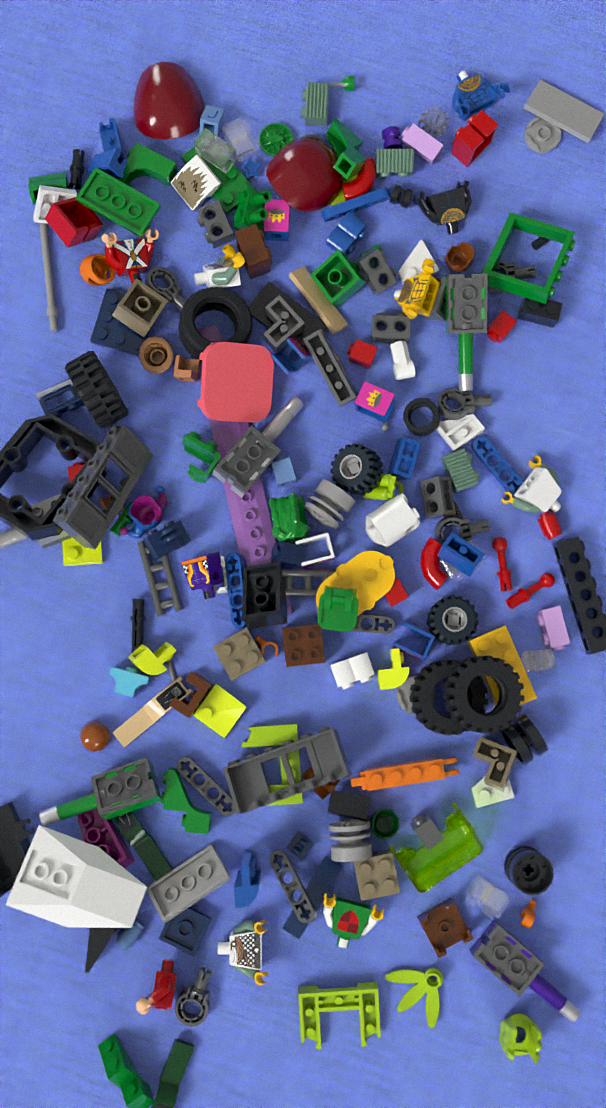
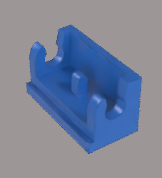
[99,118,125,163]
[87,148,127,179]
[388,437,421,480]

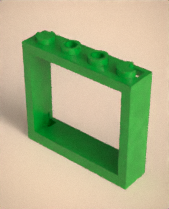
[482,212,576,304]

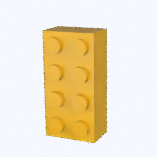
[467,626,537,706]

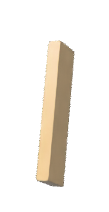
[289,266,348,334]

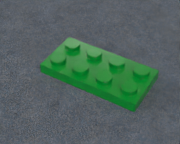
[181,136,255,215]
[76,167,161,238]

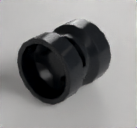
[390,184,413,209]

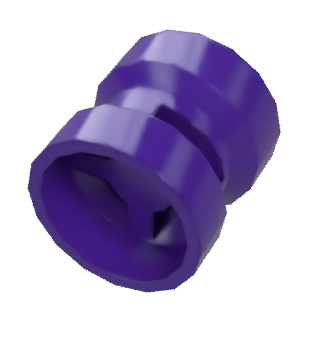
[381,126,402,149]

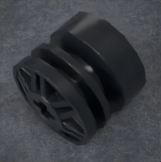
[504,845,554,895]

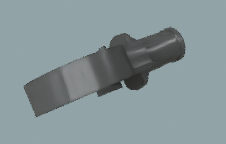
[482,260,536,294]
[145,267,186,311]
[437,388,492,420]
[434,516,490,545]
[175,967,212,1026]

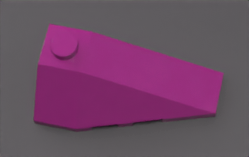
[78,791,135,868]

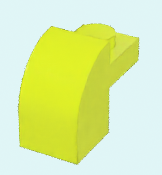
[128,642,177,675]
[377,648,409,690]

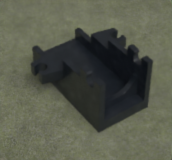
[0,802,35,897]

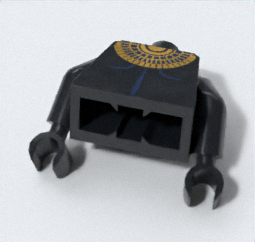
[413,180,472,235]

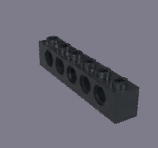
[553,536,606,654]

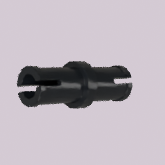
[69,149,85,189]

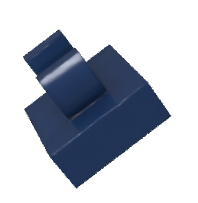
[286,831,314,860]

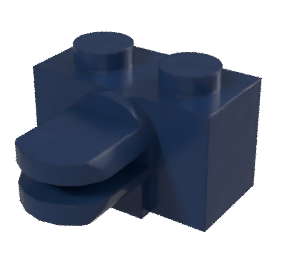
[143,520,191,561]

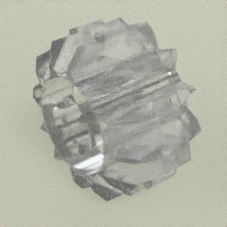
[418,105,450,139]
[521,648,555,671]

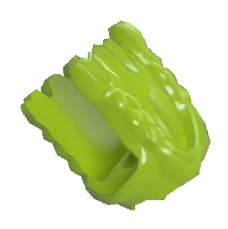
[499,1013,543,1063]

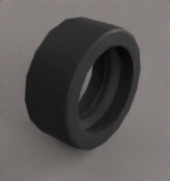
[403,398,441,436]

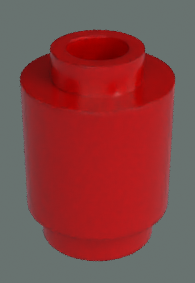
[537,510,562,540]

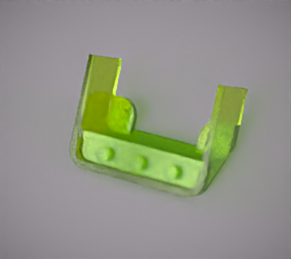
[389,802,484,893]

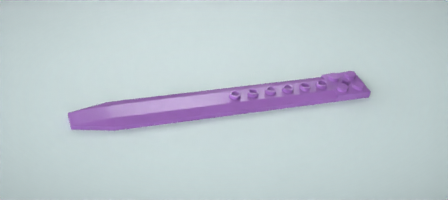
[198,325,293,615]

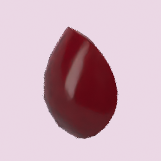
[133,62,205,140]
[266,138,344,212]

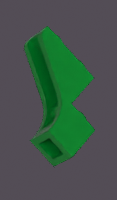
[325,118,367,180]
[160,768,212,834]
[98,1034,154,1108]

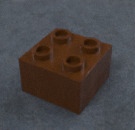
[235,224,273,279]
[282,624,325,667]

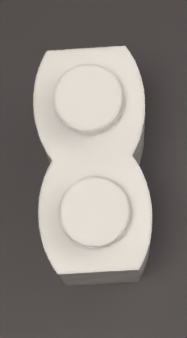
[330,652,375,689]

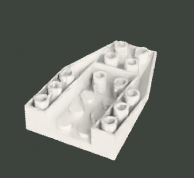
[5,825,147,928]

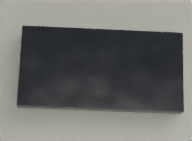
[248,281,328,351]

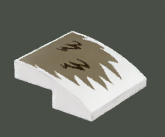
[170,155,221,211]

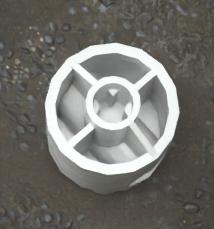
[366,493,420,548]

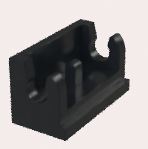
[327,790,371,820]

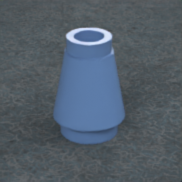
[115,919,145,951]

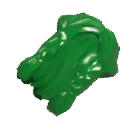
[269,493,310,543]

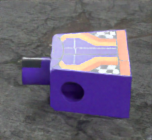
[180,552,223,599]

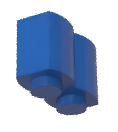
[326,211,367,255]

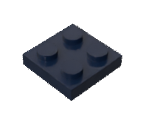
[158,907,212,956]

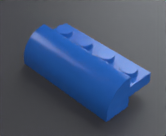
[234,850,261,908]

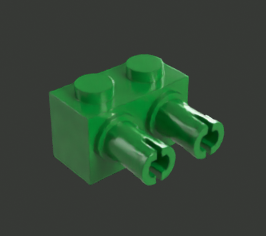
[234,188,272,230]

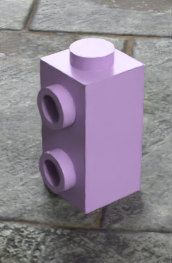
[401,123,443,164]
[536,606,570,651]

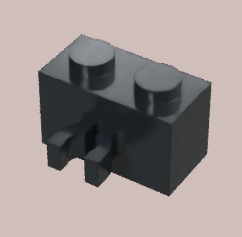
[517,296,563,328]

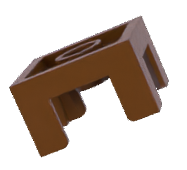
[169,671,213,718]
[417,898,474,958]

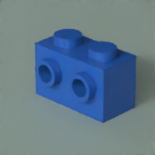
[437,532,485,577]

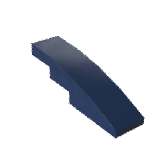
[282,856,342,939]

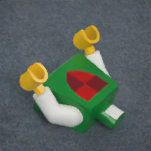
[323,893,385,948]

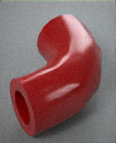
[342,158,376,201]
[420,537,449,590]

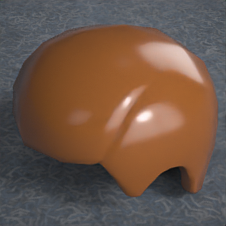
[445,242,475,272]
[80,721,110,752]

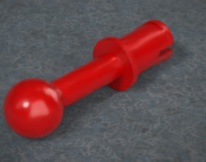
[492,537,513,592]
[505,573,555,609]

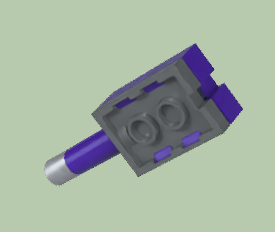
[469,920,581,1022]

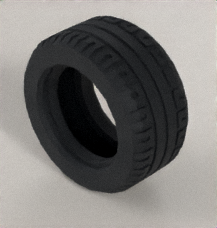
[178,287,253,362]

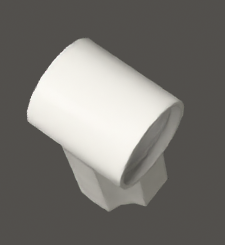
[390,341,415,381]

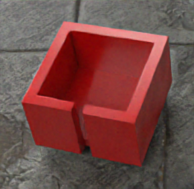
[451,110,498,167]
[45,197,103,248]

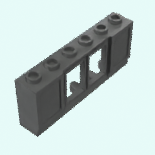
[53,426,153,549]
[223,726,352,814]

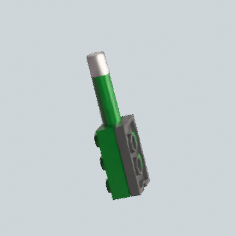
[446,273,488,391]
[39,757,162,826]

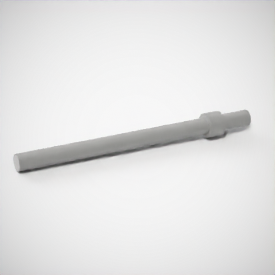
[39,223,58,332]

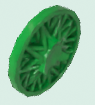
[259,123,293,157]

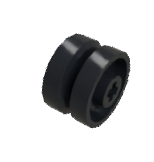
[500,714,548,765]

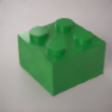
[310,249,367,307]

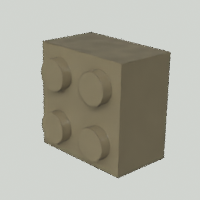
[112,278,168,337]
[213,628,266,681]
[353,849,400,901]

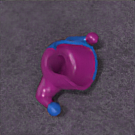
[120,486,168,538]

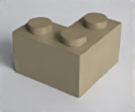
[472,736,518,792]

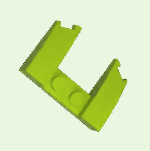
[242,723,303,805]
[298,982,381,1050]

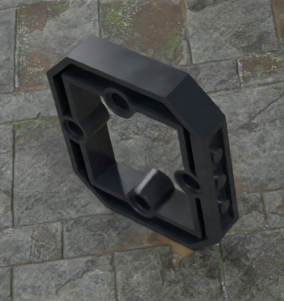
[0,414,107,541]

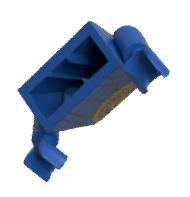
[452,71,510,121]

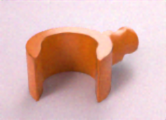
[255,635,278,656]
[520,899,537,929]

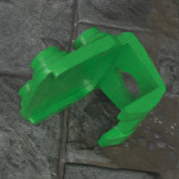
[182,431,221,483]
[317,585,359,632]

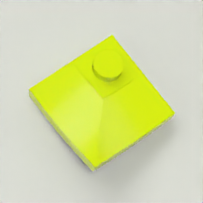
[62,538,103,566]
[193,684,247,738]

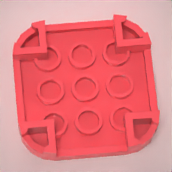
[197,342,274,423]

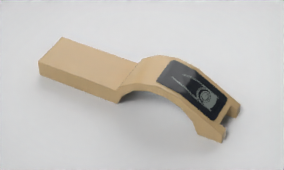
[112,676,193,748]

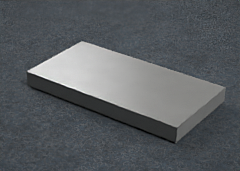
[524,79,604,143]
[147,844,232,923]

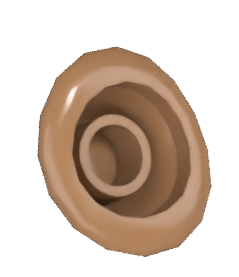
[139,336,174,374]

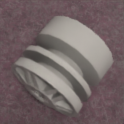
[304,479,355,529]
[329,819,372,862]

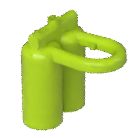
[362,474,404,500]

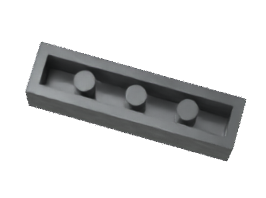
[303,329,358,407]

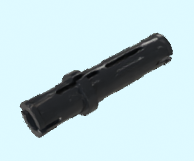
[130,599,146,654]

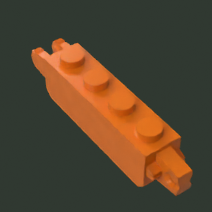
[350,757,460,791]

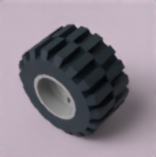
[330,443,384,495]
[427,595,479,645]

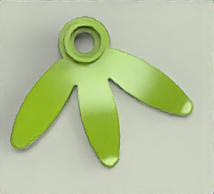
[385,968,444,1028]

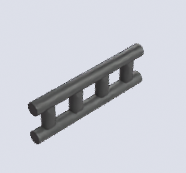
[137,541,183,617]
[282,569,336,596]

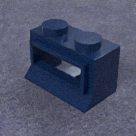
[35,379,83,418]

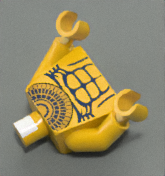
[394,258,441,319]

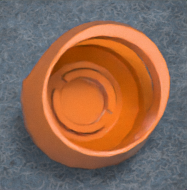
[79,254,116,286]

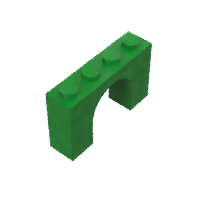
[117,143,178,186]

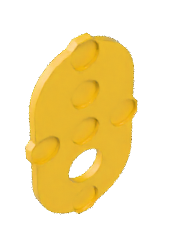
[316,551,395,616]

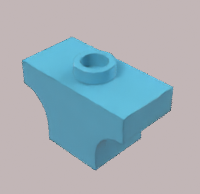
[109,667,151,697]

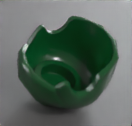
[370,809,399,839]

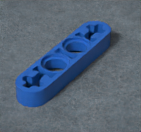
[321,187,391,222]
[472,437,524,498]
[225,553,247,628]

